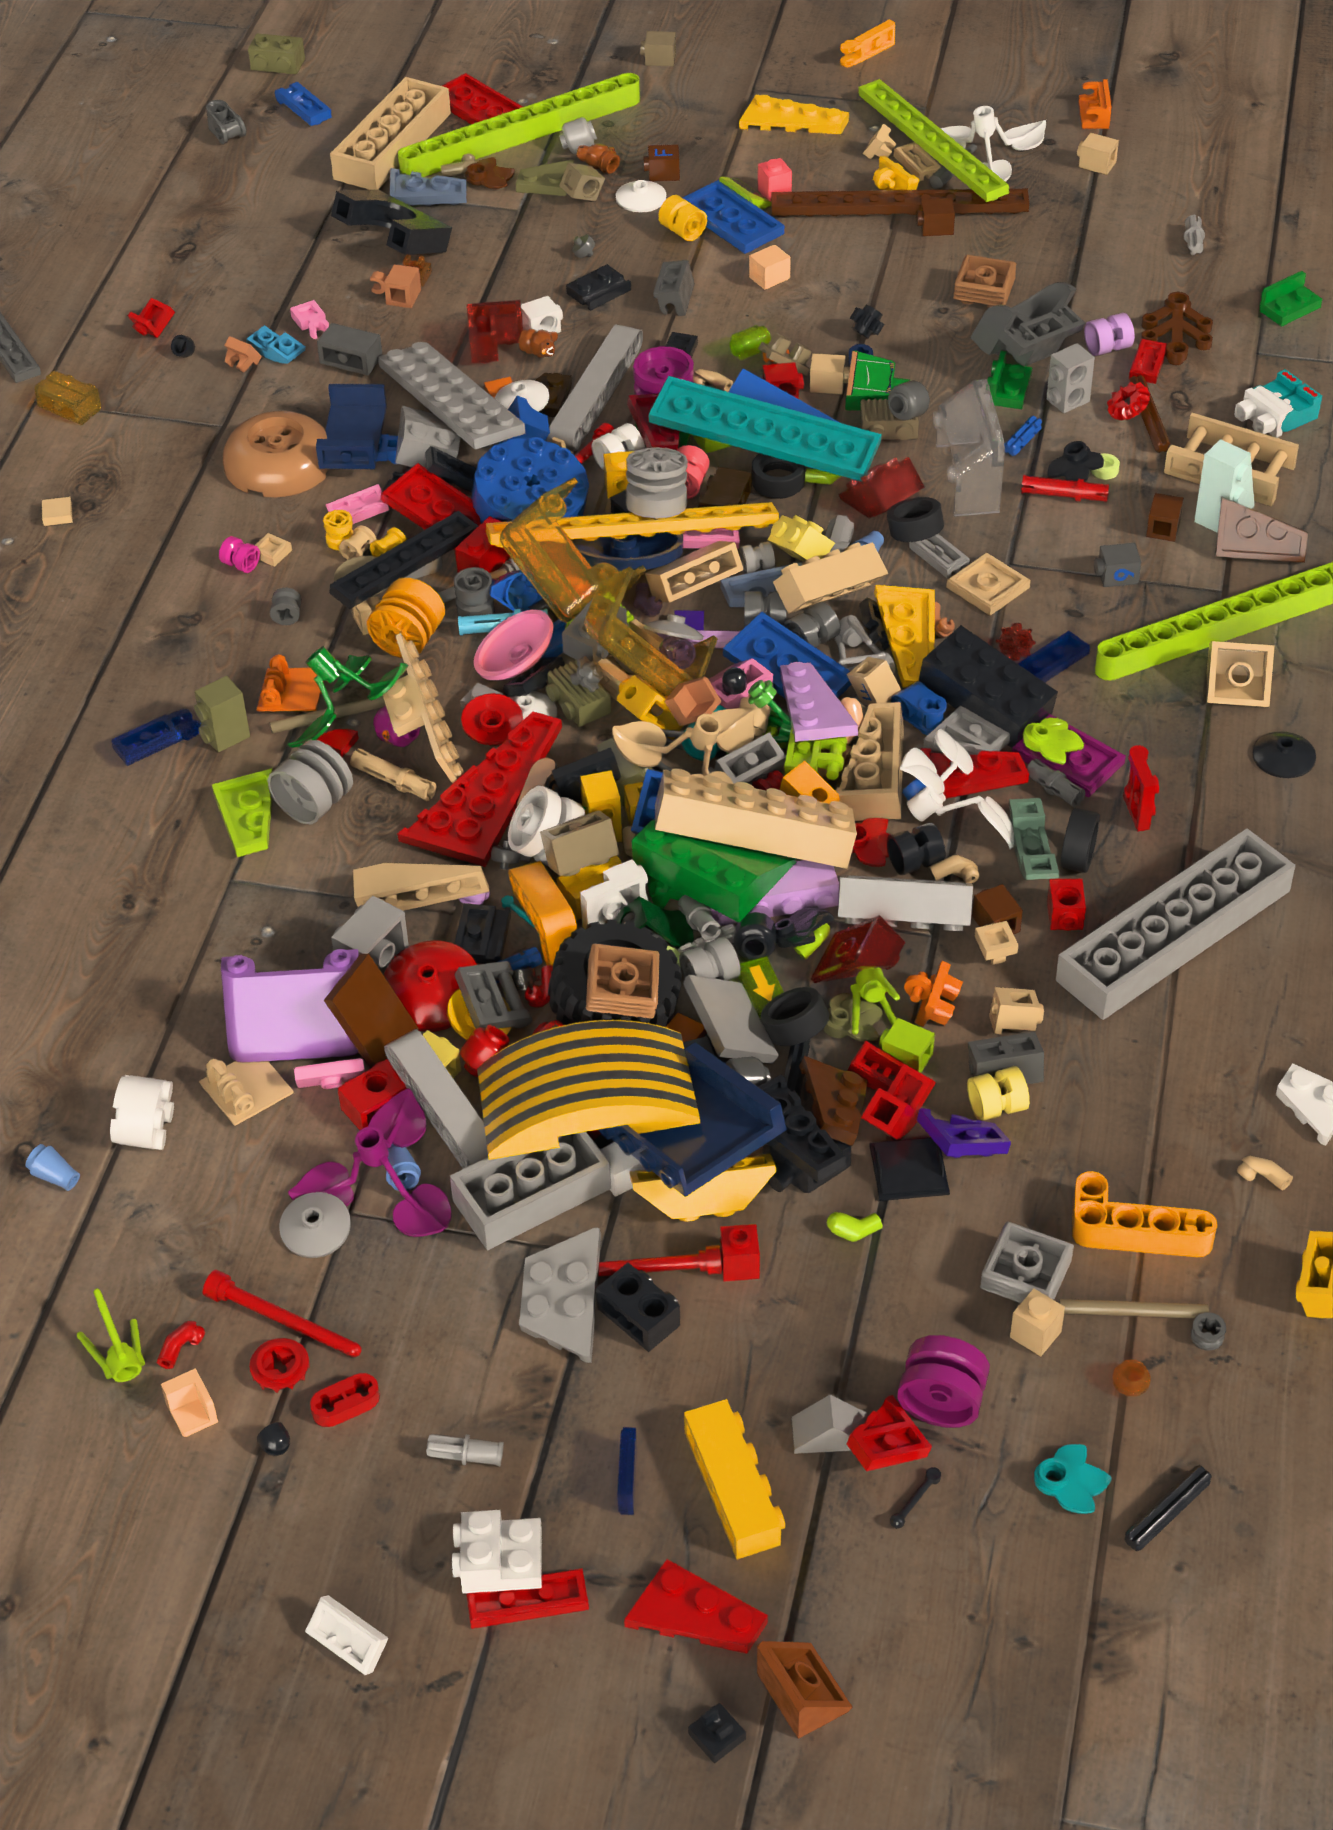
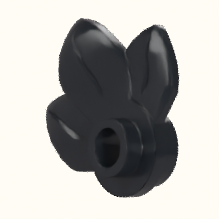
[1047,441,1104,482]
[775,906,834,948]

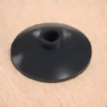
[1253,731,1316,778]

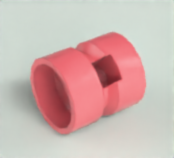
[677,445,710,499]

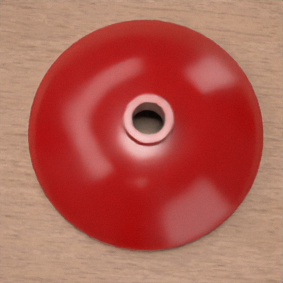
[384,940,477,1032]

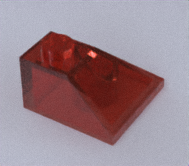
[811,915,905,983]

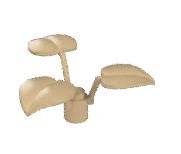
[612,708,754,784]

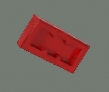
[1129,339,1167,384]

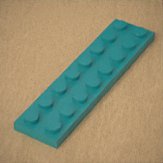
[649,376,882,482]

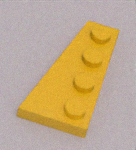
[874,585,935,688]

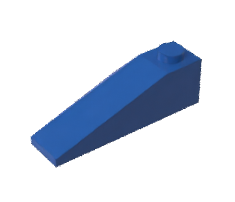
[728,368,840,423]

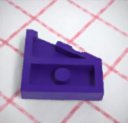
[917,1108,1011,1158]

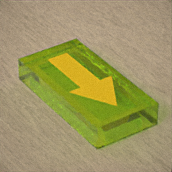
[738,956,784,1020]

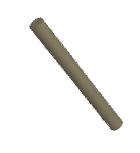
[270,695,386,734]
[1059,1299,1209,1319]

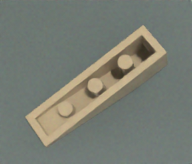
[353,863,489,911]

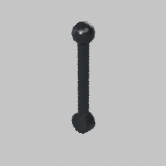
[890,1467,941,1529]

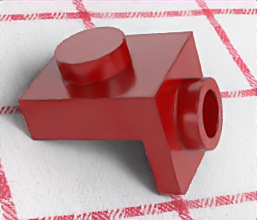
[127,298,175,338]

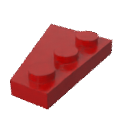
[920,748,1029,799]
[624,1559,768,1654]

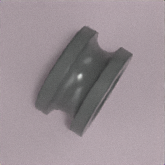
[1191,1312,1226,1350]

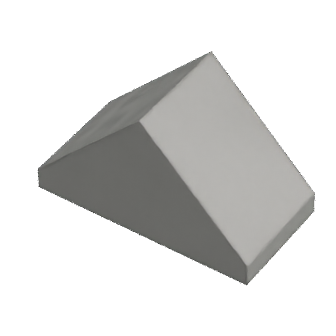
[791,1395,867,1454]

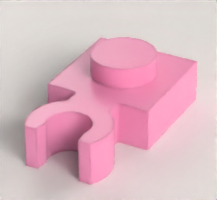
[290,300,329,339]

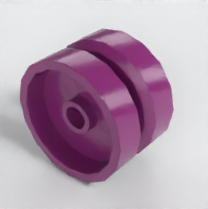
[633,346,694,395]
[897,1335,990,1428]

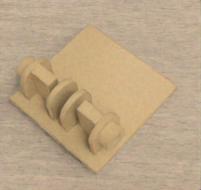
[199,1059,294,1126]

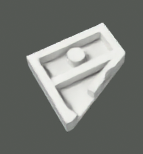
[1276,1063,1333,1146]

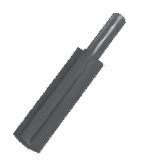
[929,144,977,189]

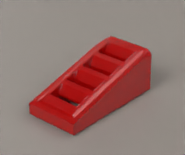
[847,1041,904,1092]

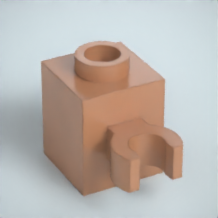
[370,264,421,308]

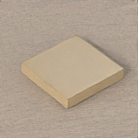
[946,553,1031,616]

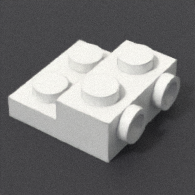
[580,859,649,929]
[452,1510,542,1593]

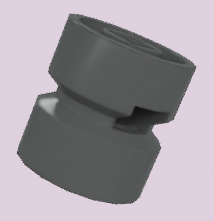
[454,567,495,617]
[744,591,787,628]
[783,602,840,648]

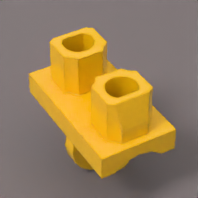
[872,156,919,190]

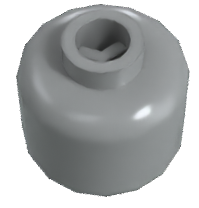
[559,117,597,155]

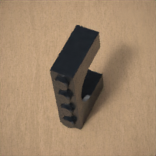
[331,190,452,255]

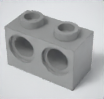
[1047,343,1095,413]

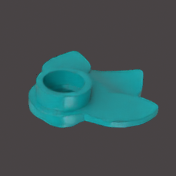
[1034,1444,1112,1514]

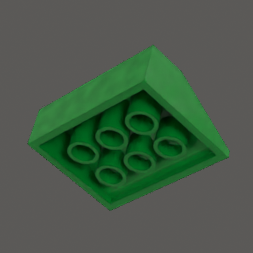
[631,819,796,923]

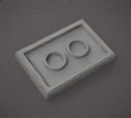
[683,975,779,1064]

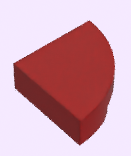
[316,729,359,758]

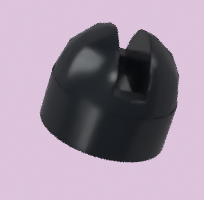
[171,335,195,358]
[722,667,747,695]
[257,1422,290,1456]

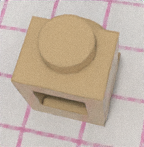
[989,987,1044,1034]

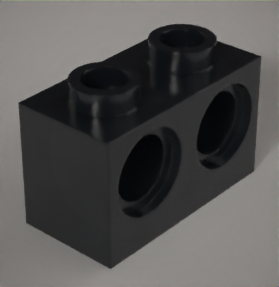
[596,1262,680,1352]

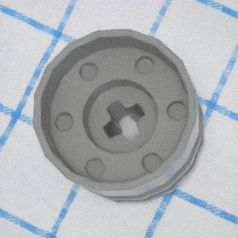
[626,447,688,518]
[267,739,353,825]

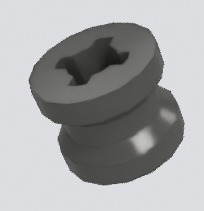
[270,588,302,625]

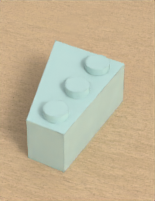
[1194,439,1254,532]

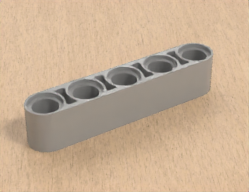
[384,1029,488,1169]

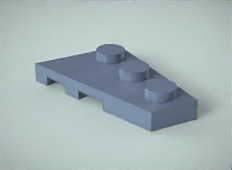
[389,168,467,206]
[720,561,809,608]

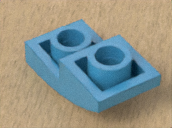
[246,325,306,364]

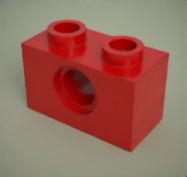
[337,1059,407,1130]

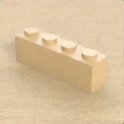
[773,542,888,614]

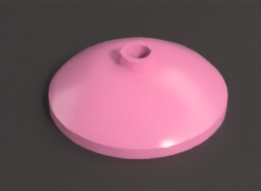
[474,610,553,681]

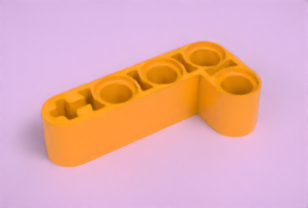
[508,861,577,966]
[1072,1171,1218,1257]

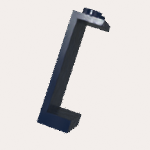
[316,384,387,469]

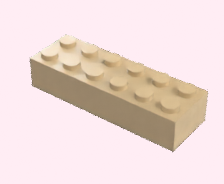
[330,77,451,190]
[655,769,857,869]

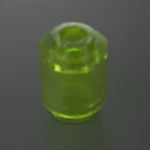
[729,325,771,360]

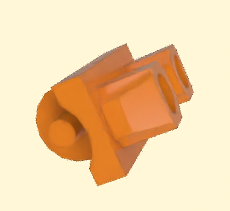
[904,961,963,1027]

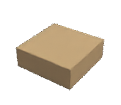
[42,497,73,526]
[255,533,292,567]

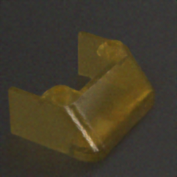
[500,477,646,623]
[584,567,718,698]

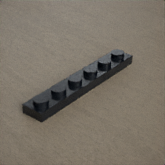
[329,511,478,609]

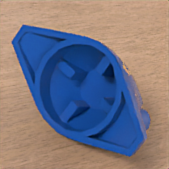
[489,570,562,612]

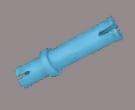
[458,609,548,635]

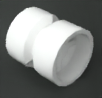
[592,423,645,470]

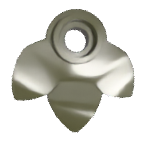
[823,993,883,1042]

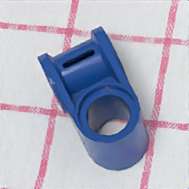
[891,681,947,735]

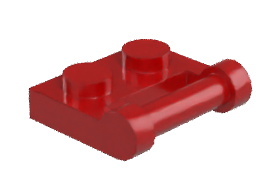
[1123,745,1159,832]

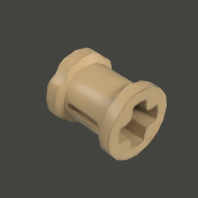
[339,525,377,560]

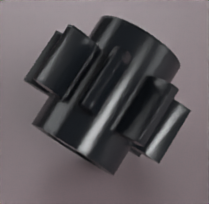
[850,304,885,338]

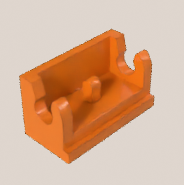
[1078,79,1112,129]

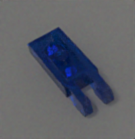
[111,708,201,766]

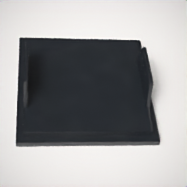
[869,1137,950,1201]

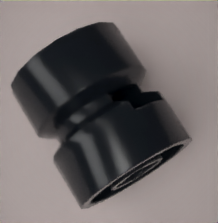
[887,823,946,875]

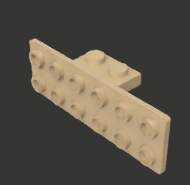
[383,633,464,784]

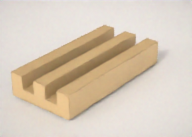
[893,142,941,182]

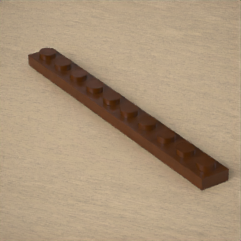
[771,188,1030,217]

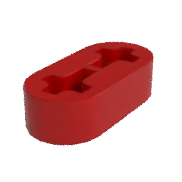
[310,1373,380,1427]

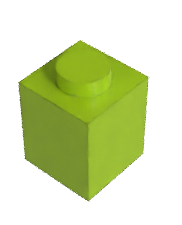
[879,1018,935,1073]

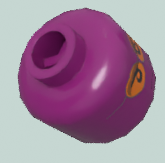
[373,705,420,747]

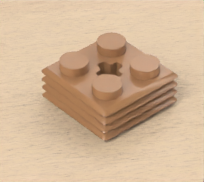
[953,255,1017,308]
[586,944,660,1018]

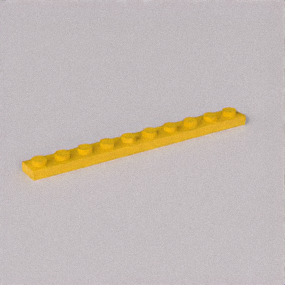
[486,502,779,547]

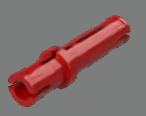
[1021,475,1110,502]

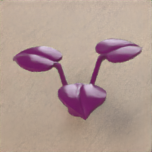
[288,1088,452,1237]

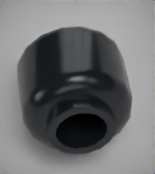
[733,912,777,961]

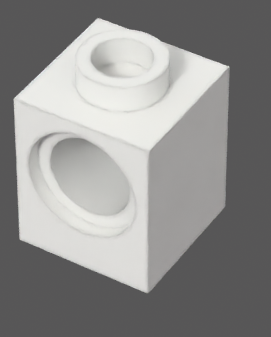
[519,296,563,333]

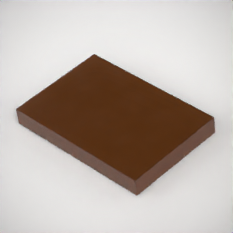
[324,954,419,1069]

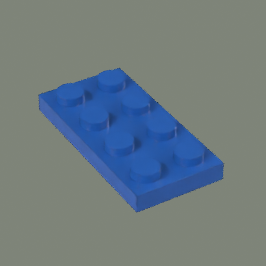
[682,180,785,254]
[723,612,852,699]

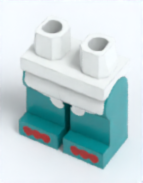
[1234,369,1323,438]

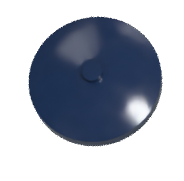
[567,532,684,571]

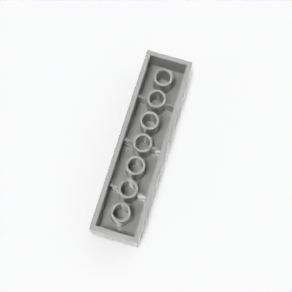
[1056,828,1295,1020]

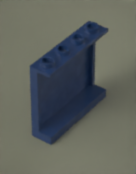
[599,1042,787,1197]

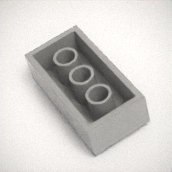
[450,1132,611,1251]

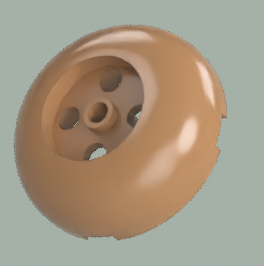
[223,411,329,497]

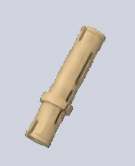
[350,748,437,801]

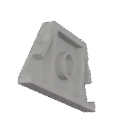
[519,1228,601,1363]

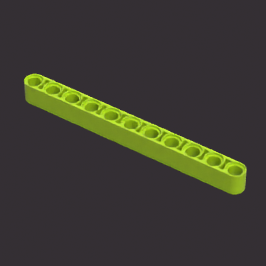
[398,73,640,177]
[1095,562,1333,681]

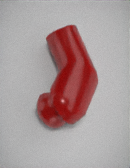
[157,1321,205,1369]

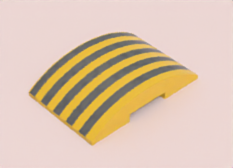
[477,1020,700,1160]

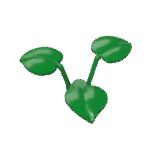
[287,646,409,748]

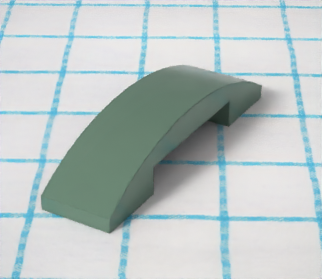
[1009,798,1059,880]

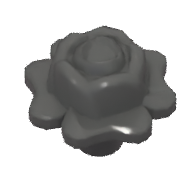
[570,656,603,693]

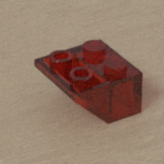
[838,457,925,519]

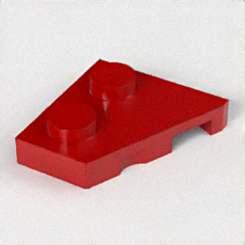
[846,1395,932,1472]

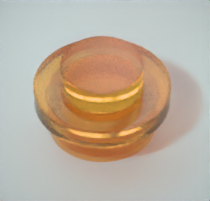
[1112,1359,1151,1396]

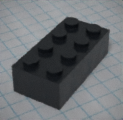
[919,625,1058,748]

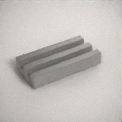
[909,534,970,578]

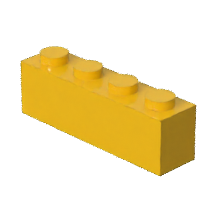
[684,1399,785,1560]

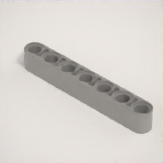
[547,324,643,451]

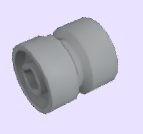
[679,937,740,981]

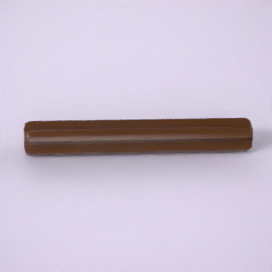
[1130,375,1170,453]

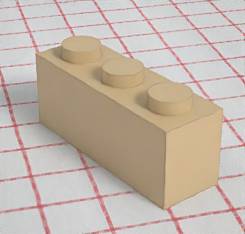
[645,541,744,603]

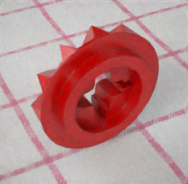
[1107,382,1150,420]
[249,1338,310,1393]

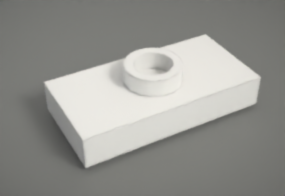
[305,1595,388,1675]

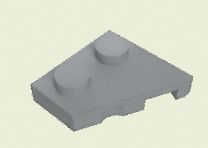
[923,705,1010,755]

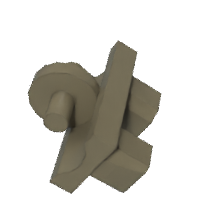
[758,332,812,376]

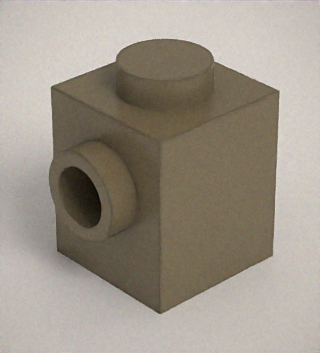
[641,31,676,66]

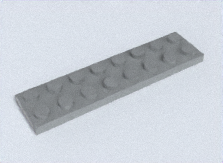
[378,342,526,449]

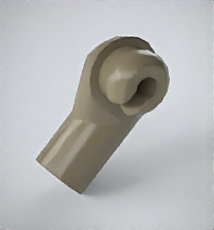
[441,154,477,177]

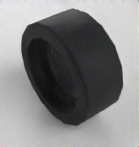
[752,453,805,499]
[887,497,944,542]
[1061,808,1100,873]
[761,987,829,1046]

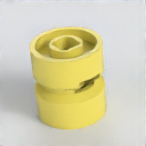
[967,1066,1030,1121]

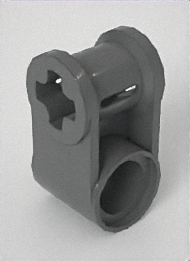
[206,100,246,144]

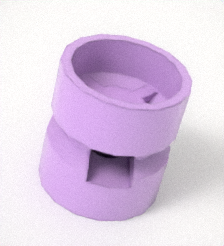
[1084,313,1135,356]

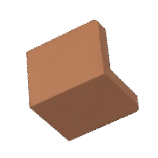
[665,676,722,726]

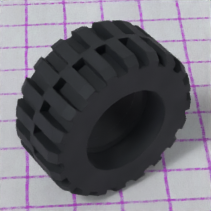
[548,920,682,1027]

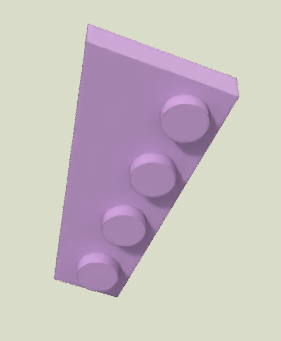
[780,662,858,742]

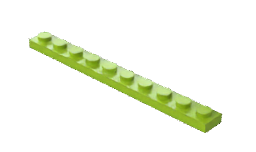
[858,79,1009,202]

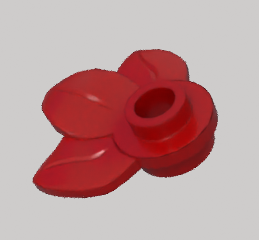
[852,818,890,867]

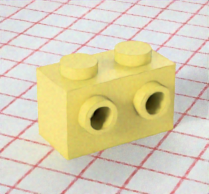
[767,515,835,562]

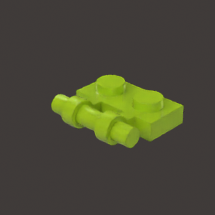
[784,727,847,780]

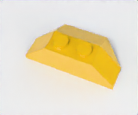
[629,1154,776,1221]

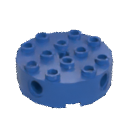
[471,437,589,546]

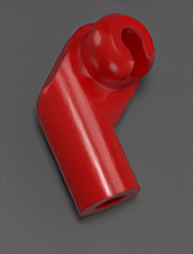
[524,965,553,1008]

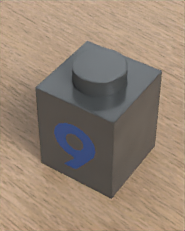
[1094,543,1141,587]

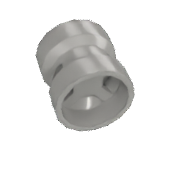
[739,541,775,574]

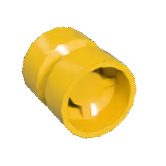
[658,195,707,241]

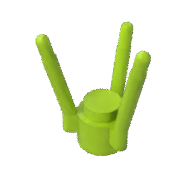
[850,967,900,1035]
[77,1288,145,1382]

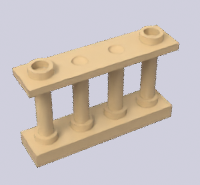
[1164,413,1299,506]

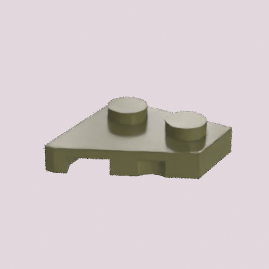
[516,159,574,196]

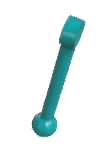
[501,895,539,935]

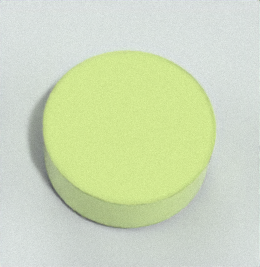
[1090,453,1120,480]

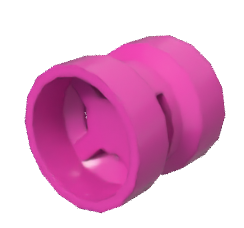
[219,536,260,573]

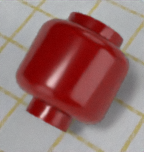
[460,1025,510,1077]

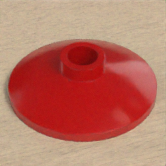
[461,693,523,745]

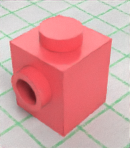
[758,158,792,201]

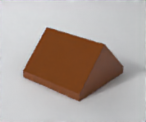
[757,1641,853,1739]

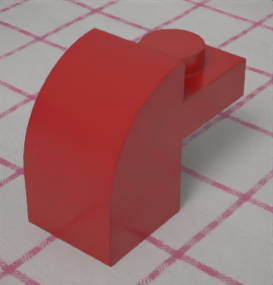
[861,1064,936,1139]

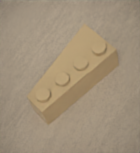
[836,702,904,821]

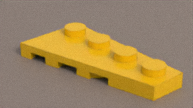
[739,95,849,134]

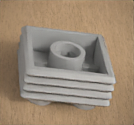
[980,1221,1074,1303]

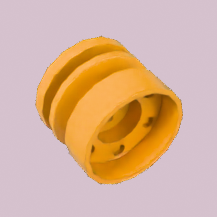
[367,577,445,658]

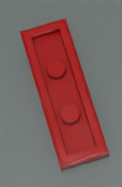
[466,1568,589,1629]

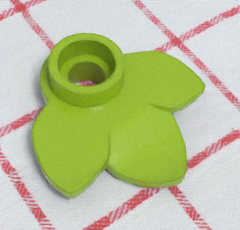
[1023,718,1084,765]

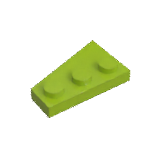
[212,768,273,857]

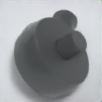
[572,234,595,259]
[491,840,531,870]

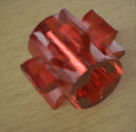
[996,623,1036,661]

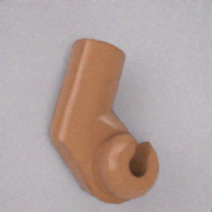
[935,602,955,638]

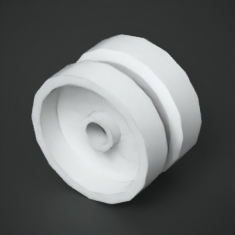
[508,786,585,867]

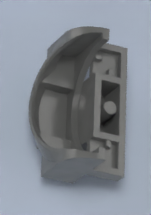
[970,282,1086,367]

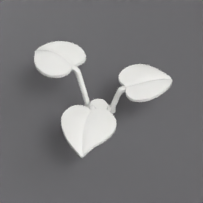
[940,106,1046,181]
[900,729,1014,850]

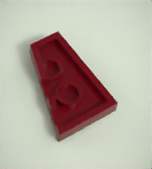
[627,393,679,451]

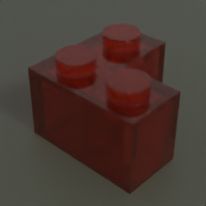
[467,300,523,363]

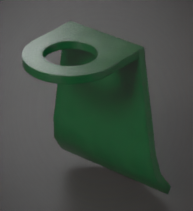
[615,896,694,948]

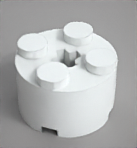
[110,1075,174,1150]

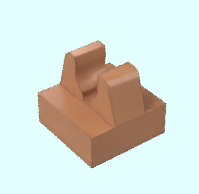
[224,336,262,372]

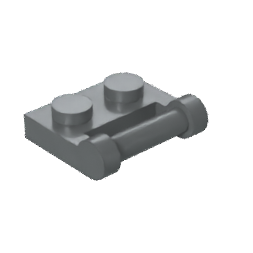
[455,961,533,1029]

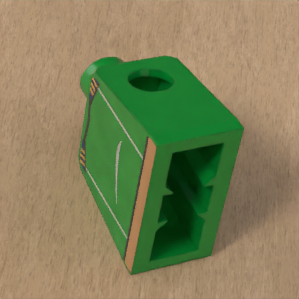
[845,351,910,411]

